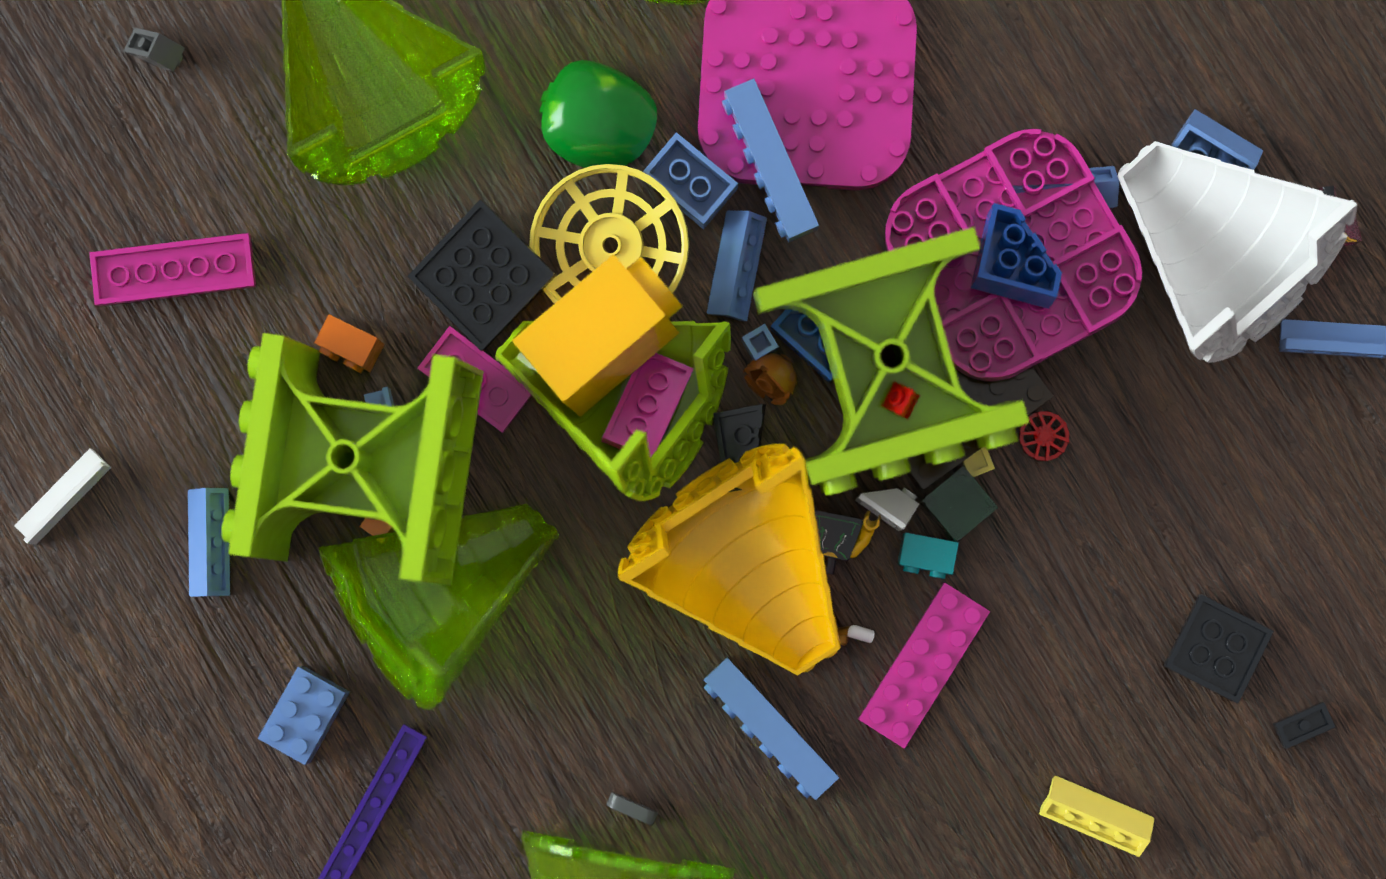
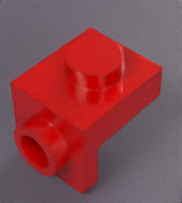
[882,381,920,420]

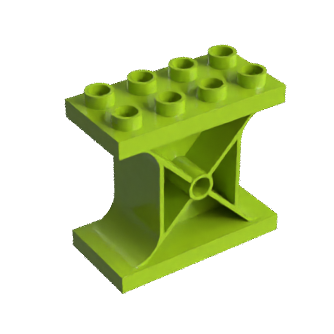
[752,227,1029,495]
[222,333,484,585]

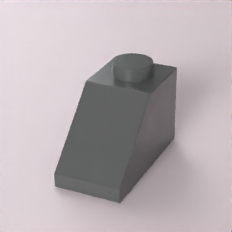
[124,28,185,72]

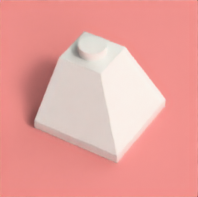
[855,488,919,531]

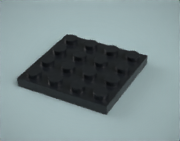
[408,199,557,351]

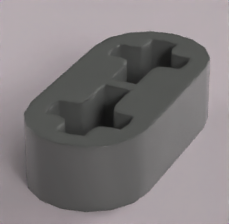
[606,792,658,825]

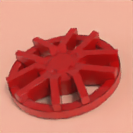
[1019,411,1069,461]

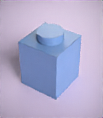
[741,324,779,361]

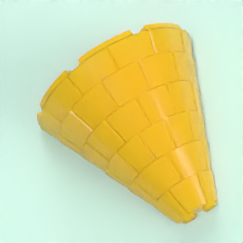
[618,444,841,675]

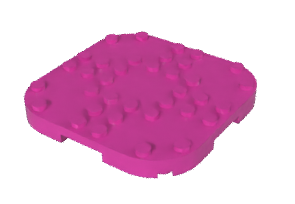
[698,0,917,190]
[885,129,1142,381]

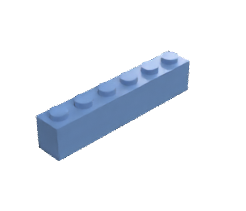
[722,79,819,243]
[703,658,839,800]

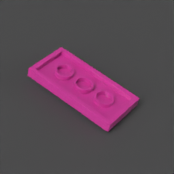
[417,326,532,433]
[601,353,694,457]

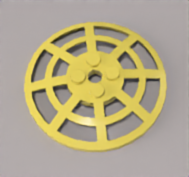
[529,164,689,304]

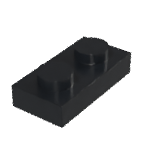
[1272,702,1335,749]

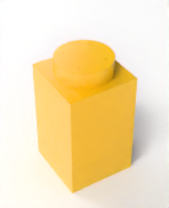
[512,254,683,417]

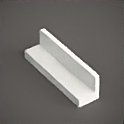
[14,449,111,545]

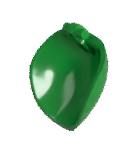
[539,60,657,168]

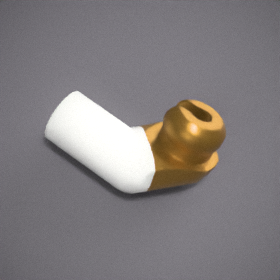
[837,625,874,646]

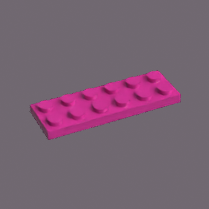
[89,233,256,306]
[858,582,990,749]

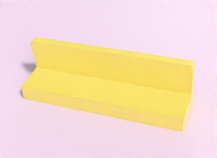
[1039,776,1154,857]

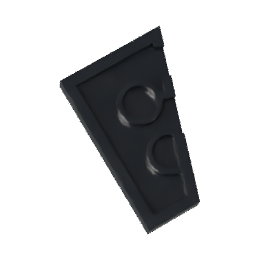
[713,404,766,492]

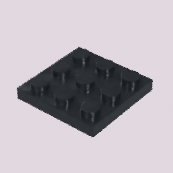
[1164,594,1274,704]

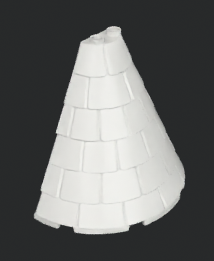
[1117,141,1357,363]

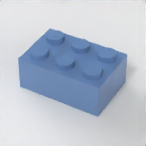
[643,132,738,229]
[258,666,350,765]

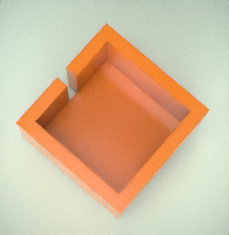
[314,314,385,374]

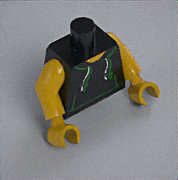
[813,500,881,575]

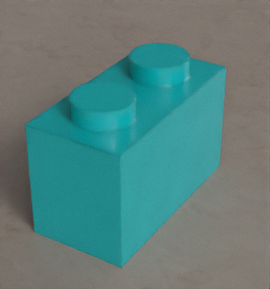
[897,533,959,579]

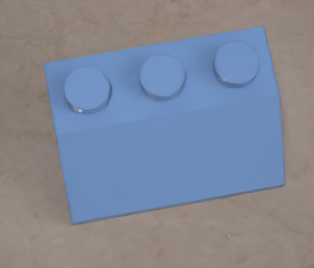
[1171,109,1263,170]

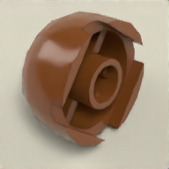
[743,353,798,405]

